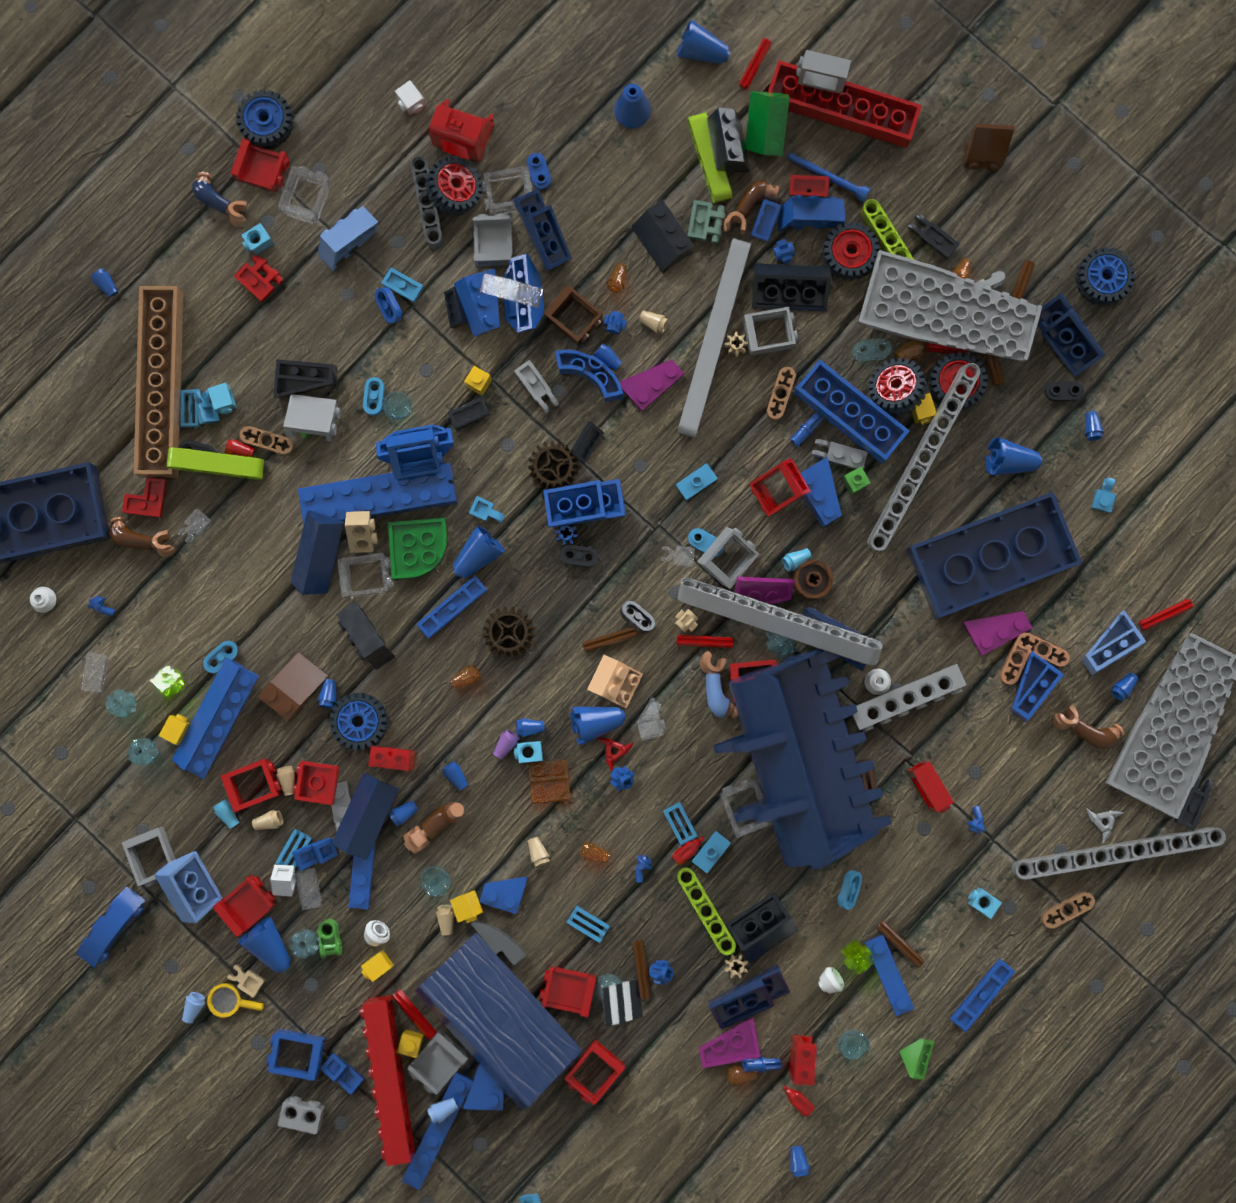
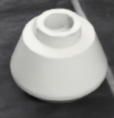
[30,587,56,613]
[865,669,891,695]
[364,921,390,946]
[819,967,844,994]

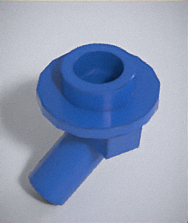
[87,595,115,617]
[967,806,985,834]
[635,854,652,882]

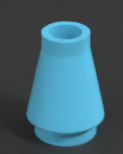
[782,548,812,572]
[213,799,239,829]

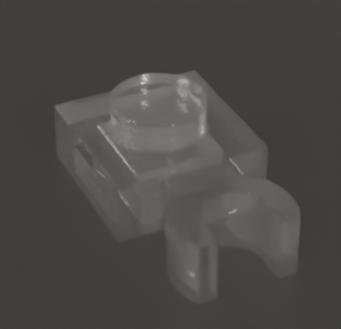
[177,508,213,543]
[661,546,695,568]

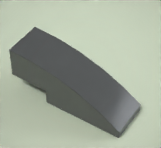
[471,920,527,965]

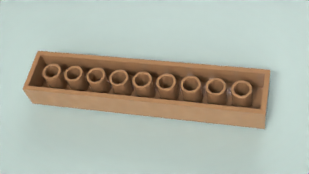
[134,286,183,478]

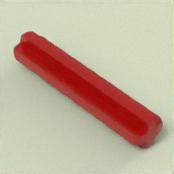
[739,38,772,90]
[1138,599,1193,631]
[676,635,733,648]
[393,990,437,1040]

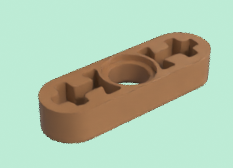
[766,367,796,421]
[240,426,295,456]
[1041,892,1095,929]

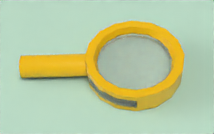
[207,983,264,1017]

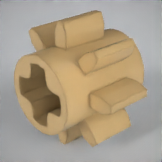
[724,332,748,357]
[675,609,698,632]
[724,954,748,978]

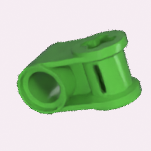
[318,919,342,958]

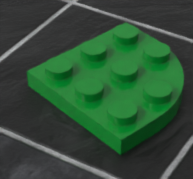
[388,518,447,580]

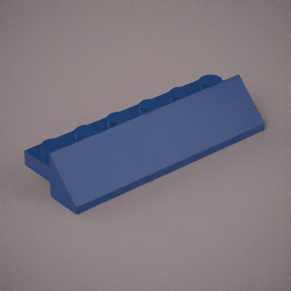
[172,657,259,779]

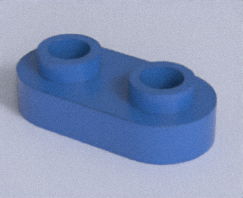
[527,153,551,191]
[375,287,402,323]

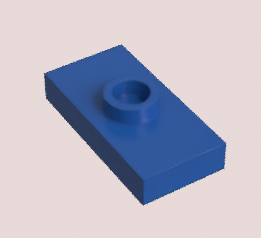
[751,199,782,242]

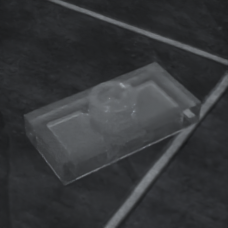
[81,652,109,693]
[295,867,322,910]

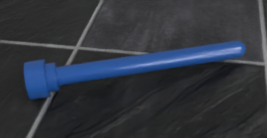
[787,153,871,203]

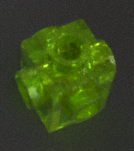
[150,665,185,700]
[841,939,874,975]

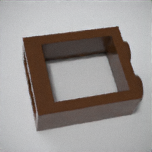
[543,285,603,346]

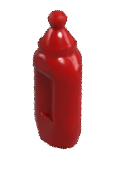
[672,837,704,866]
[783,1086,815,1117]

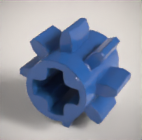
[773,239,795,265]
[603,311,627,334]
[554,525,578,546]
[610,766,634,791]
[649,960,674,985]

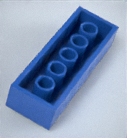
[794,360,909,464]

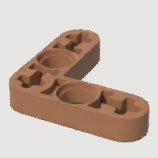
[999,633,1070,685]

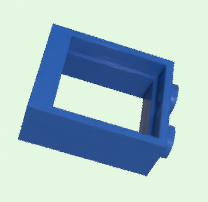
[387,429,443,480]
[266,1029,326,1081]

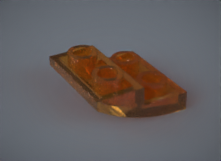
[528,759,571,804]

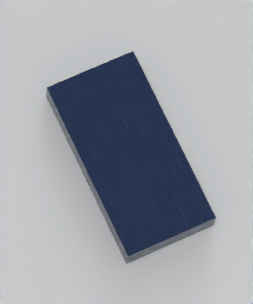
[0,462,111,564]
[906,492,1082,620]
[414,933,583,1110]

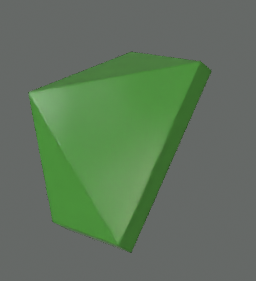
[900,1039,934,1080]

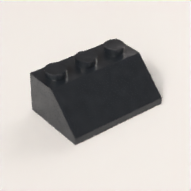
[707,107,750,173]
[631,200,694,272]
[725,892,800,963]

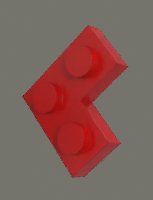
[122,477,167,518]

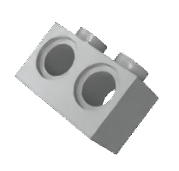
[278,1096,325,1134]

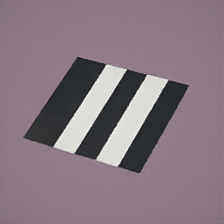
[602,979,642,1027]

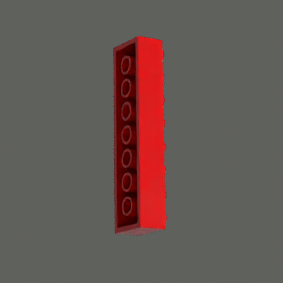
[768,60,922,148]
[360,994,415,1166]

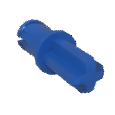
[790,413,823,447]
[742,1057,782,1073]

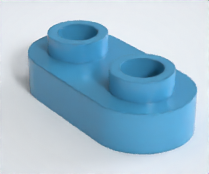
[363,377,385,416]
[688,528,724,558]
[203,641,238,673]
[838,870,862,910]

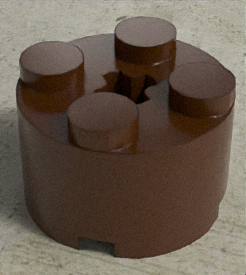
[793,560,833,600]

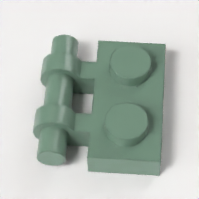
[687,200,725,244]

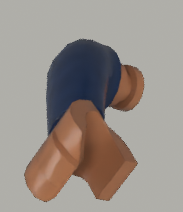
[192,172,247,228]

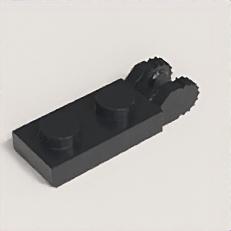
[907,214,960,260]
[1174,775,1213,831]

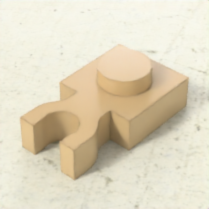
[227,964,265,998]

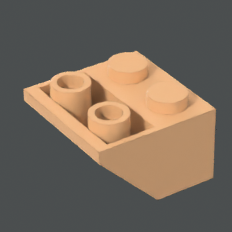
[587,655,643,709]

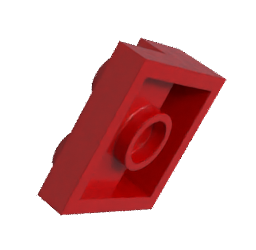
[293,761,340,805]

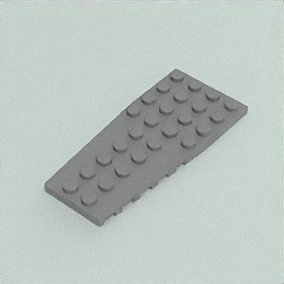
[858,250,1042,362]
[1106,633,1236,819]

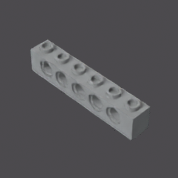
[851,664,966,732]

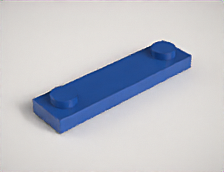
[416,575,488,639]
[865,935,914,1016]
[949,958,1015,1032]

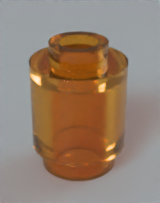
[894,340,924,362]

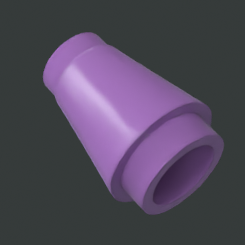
[493,730,519,759]

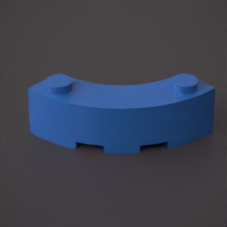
[555,350,623,403]
[76,887,145,968]

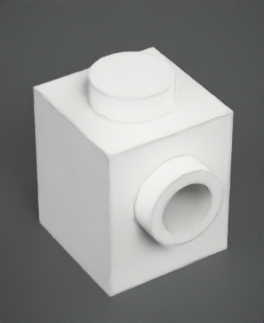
[395,81,425,116]

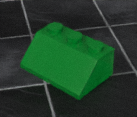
[745,91,789,156]

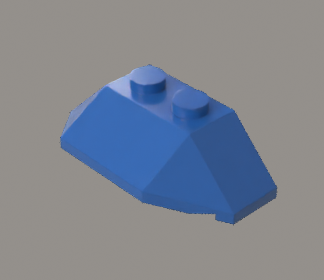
[502,254,544,333]
[376,424,454,464]

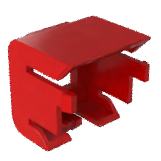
[429,99,494,162]

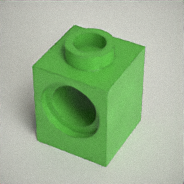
[842,467,870,495]

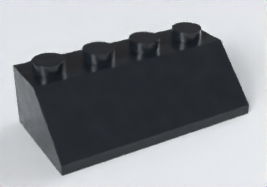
[752,263,831,311]

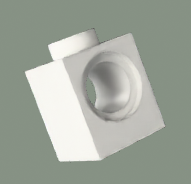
[271,865,296,896]

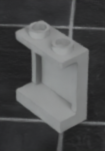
[473,213,513,267]
[283,394,341,442]
[407,1029,470,1095]

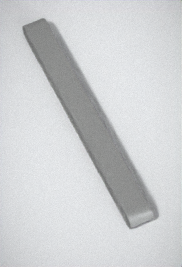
[677,238,751,438]
[867,363,980,551]
[677,578,882,665]
[1011,827,1226,879]

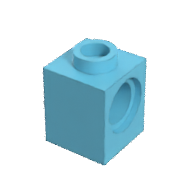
[242,223,274,255]
[208,383,237,414]
[514,741,543,763]
[967,888,1002,919]

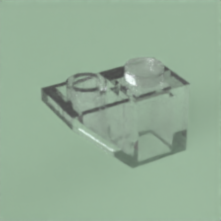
[637,697,667,741]

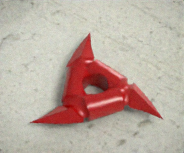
[597,738,634,772]

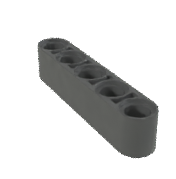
[411,156,444,250]

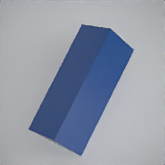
[543,479,626,528]

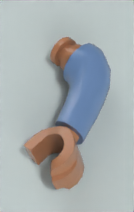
[699,651,738,719]

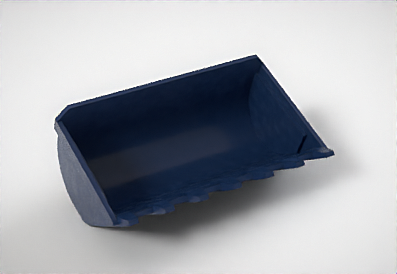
[713,648,892,869]

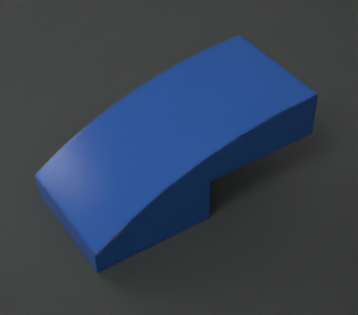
[292,838,338,871]
[320,1053,366,1095]

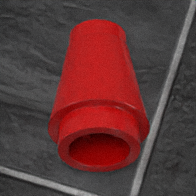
[224,439,254,457]

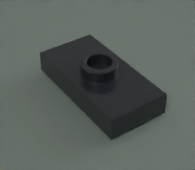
[444,286,467,329]
[447,397,490,430]
[570,422,604,464]

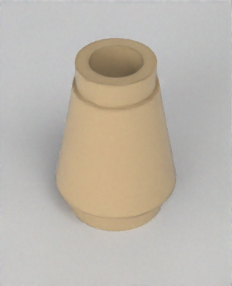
[639,311,668,333]
[276,766,296,796]
[252,810,283,830]
[528,837,550,867]
[436,905,455,935]

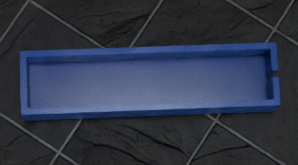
[298,463,458,526]

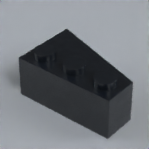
[273,359,338,399]
[336,601,395,670]

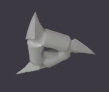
[1086,808,1124,844]

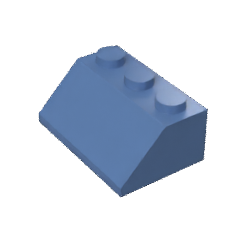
[154,851,223,923]

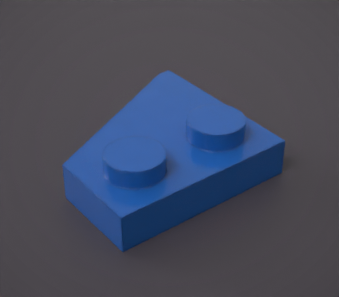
[479,876,528,914]

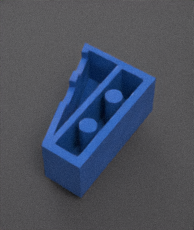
[777,195,845,231]
[454,268,500,337]
[801,457,842,528]
[1010,651,1064,723]
[463,1064,505,1110]

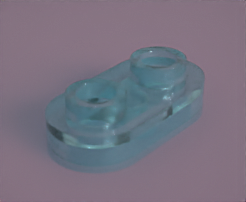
[853,339,891,361]

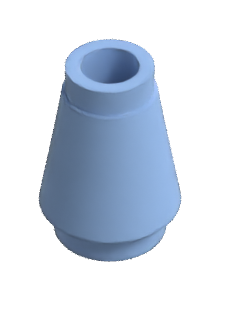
[182,992,205,1024]
[427,1098,458,1124]

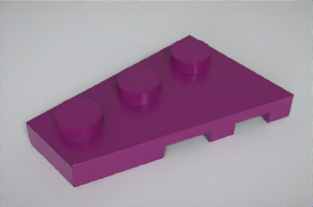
[619,360,684,412]
[734,577,794,605]
[962,611,1032,656]
[699,1016,761,1068]

